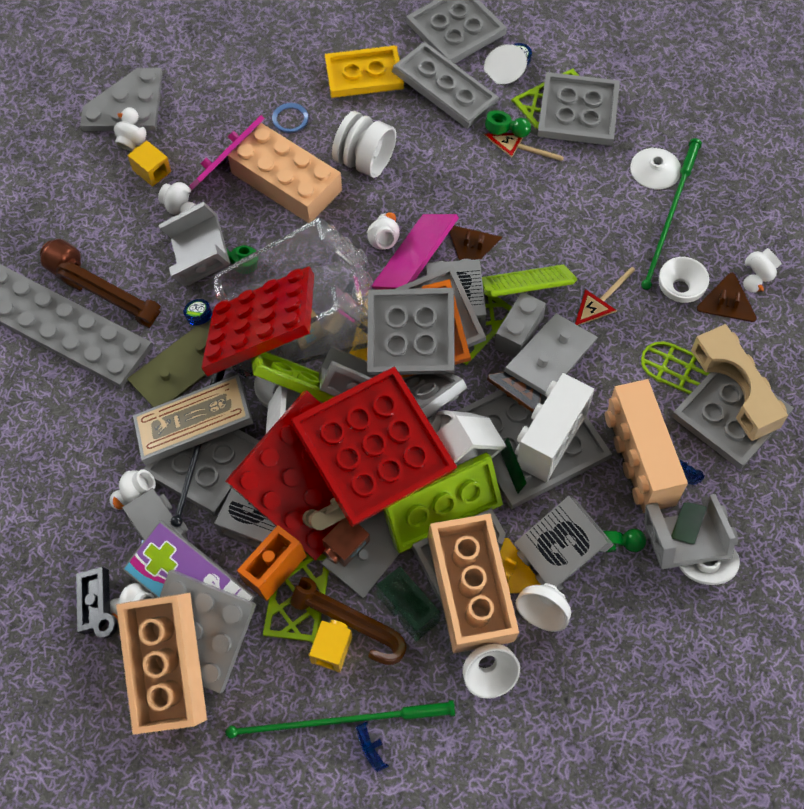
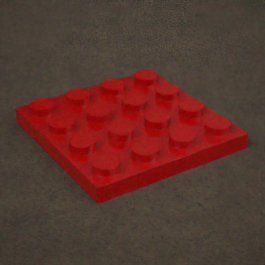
[201,266,314,377]
[290,366,457,527]
[225,390,341,560]

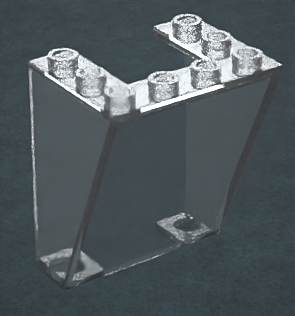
[212,217,373,377]

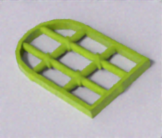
[641,341,709,395]

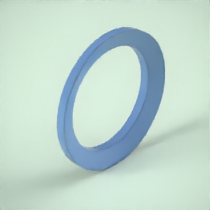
[272,103,308,133]

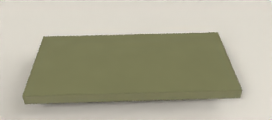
[127,317,211,407]

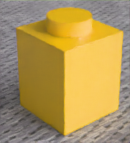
[128,140,171,187]
[309,620,352,672]

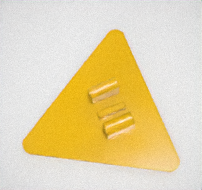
[500,538,541,594]

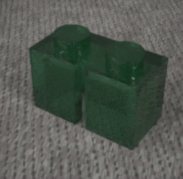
[376,566,440,642]

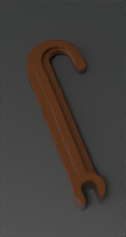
[56,262,161,328]
[290,577,407,665]

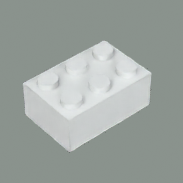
[515,373,594,483]

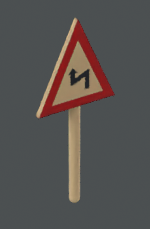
[484,133,564,161]
[575,267,635,325]

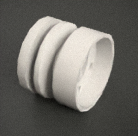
[332,111,396,178]

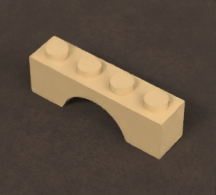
[691,324,788,441]

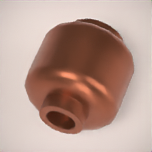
[40,239,81,276]

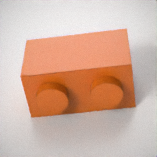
[237,525,307,601]

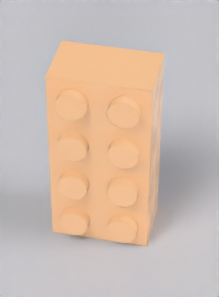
[228,123,342,224]
[605,379,688,513]
[427,514,519,653]
[116,593,207,735]

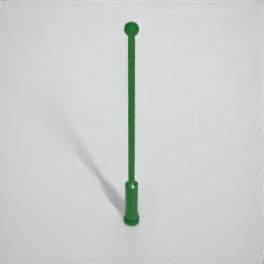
[641,138,702,290]
[225,700,455,739]

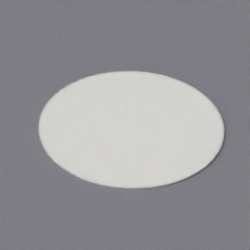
[484,45,527,84]

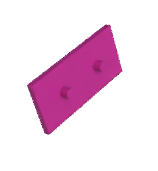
[189,115,265,191]
[371,214,459,290]

